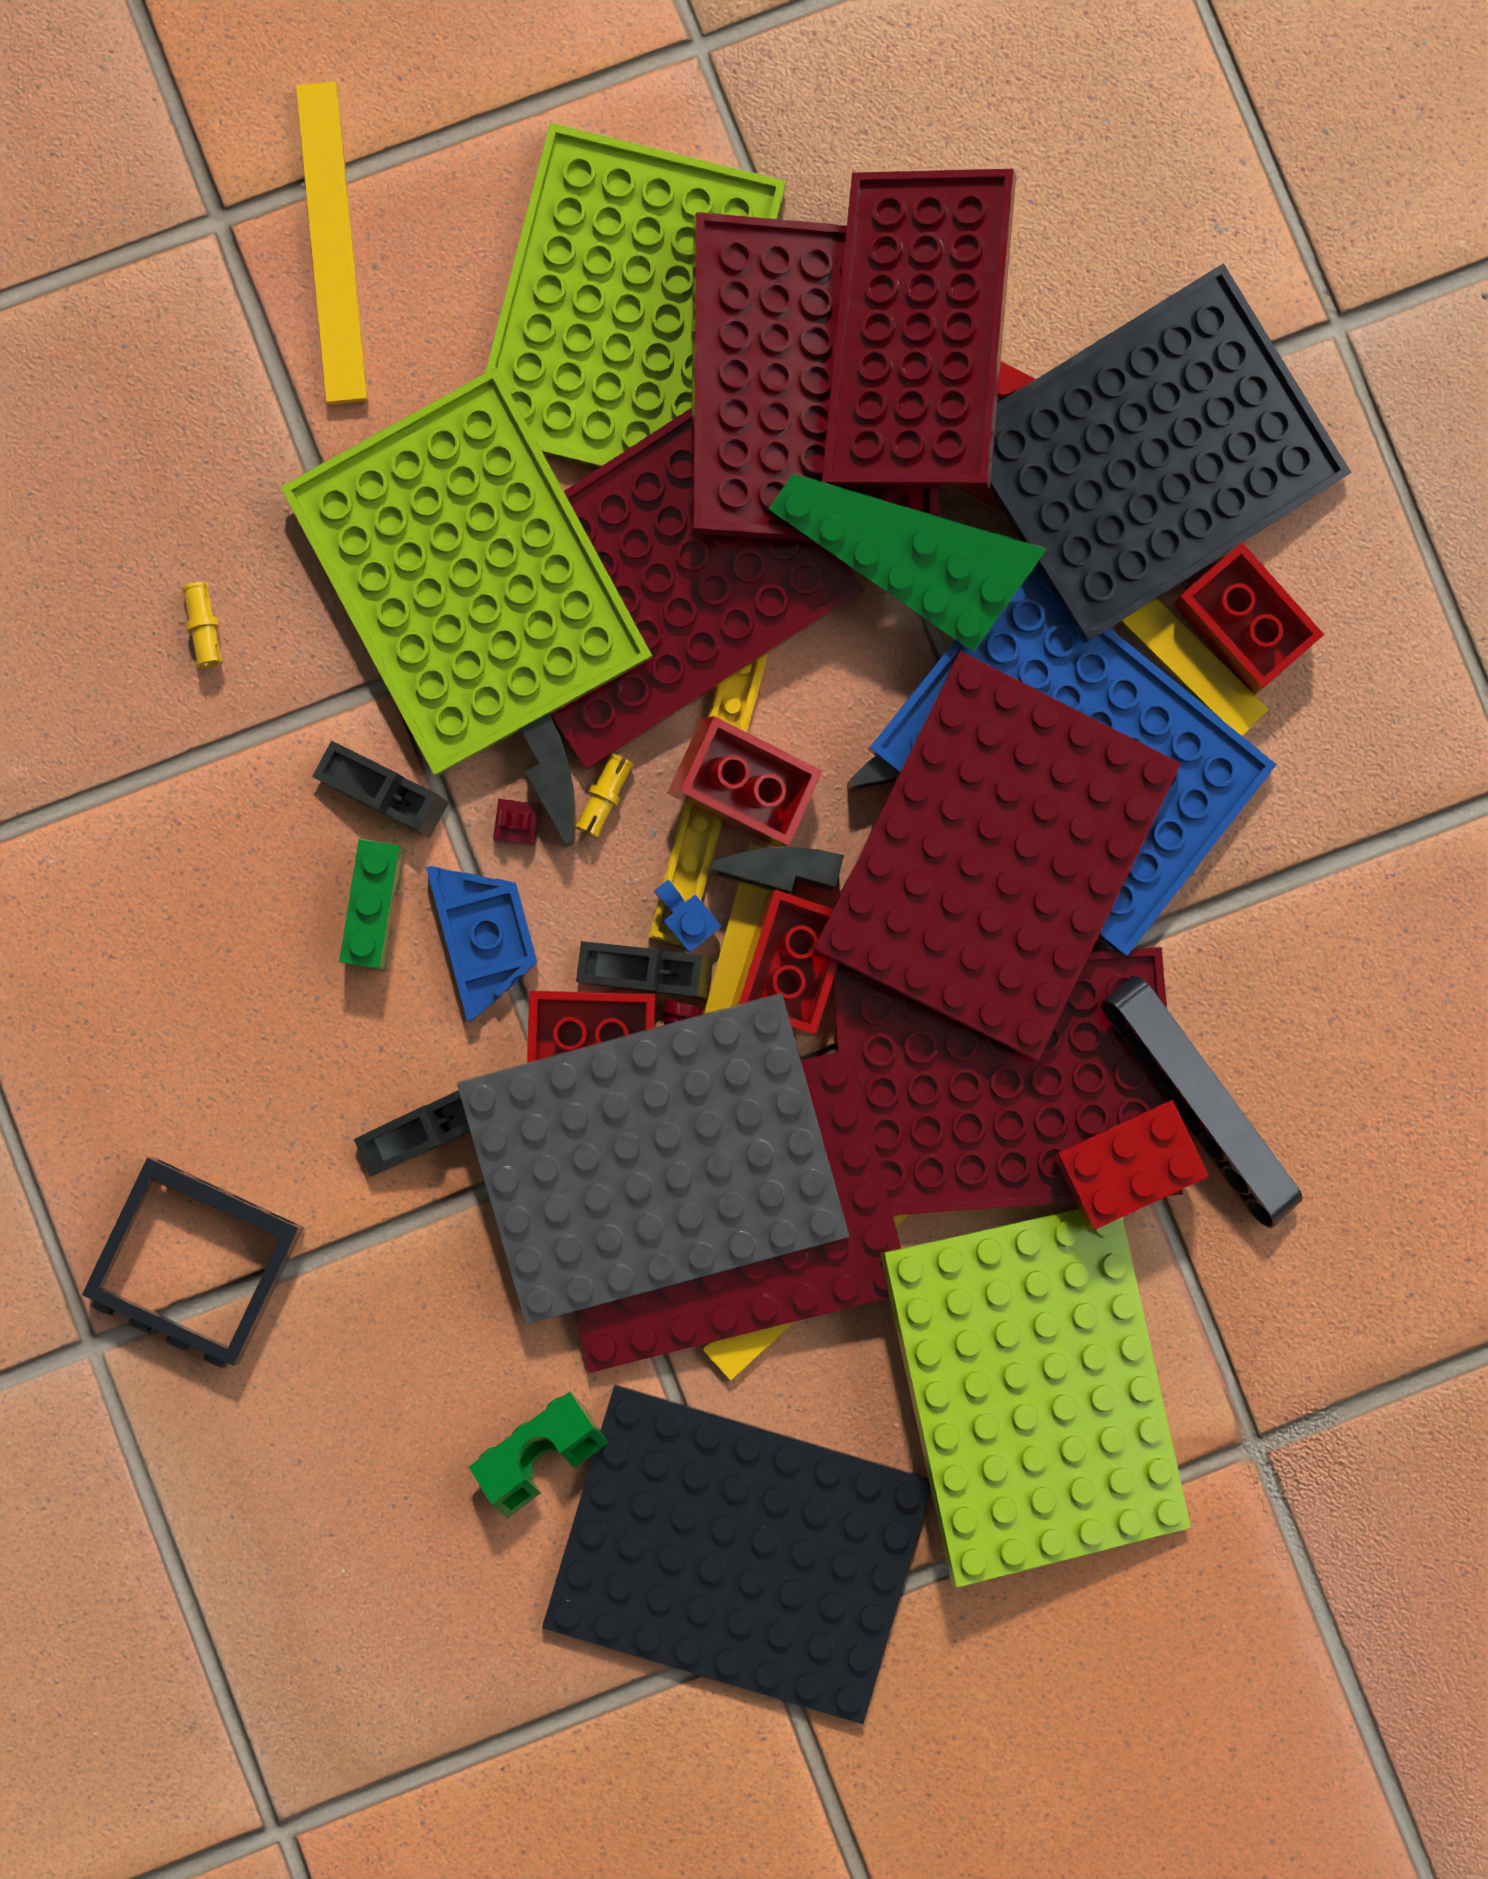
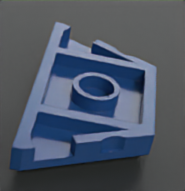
[426,866,538,1021]

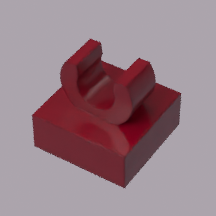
[493,799,540,846]

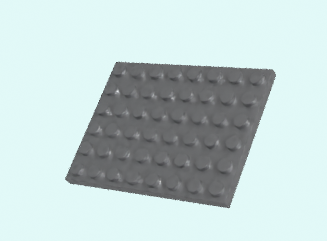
[457,993,849,1324]

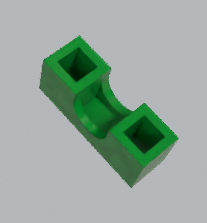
[339,839,405,971]
[469,1391,609,1519]

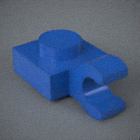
[654,880,721,953]

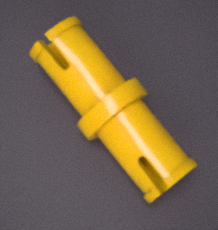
[182,582,223,668]
[574,753,634,838]

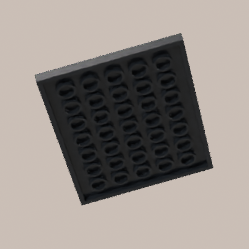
[989,263,1352,643]
[542,1384,931,1724]

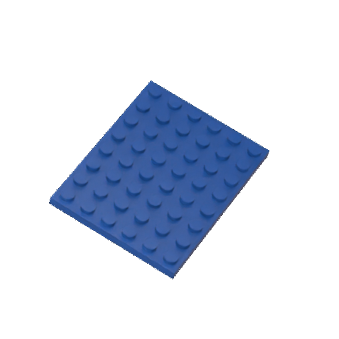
[868,567,1277,956]

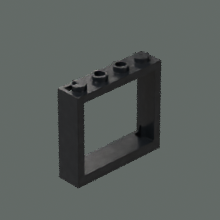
[82,1157,304,1369]

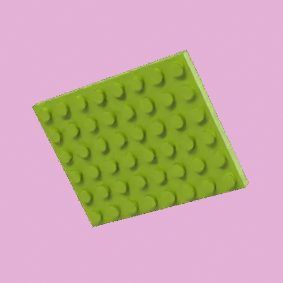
[485,123,786,468]
[280,367,654,776]
[880,1209,1191,1588]

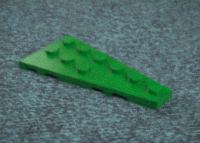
[769,473,1047,652]

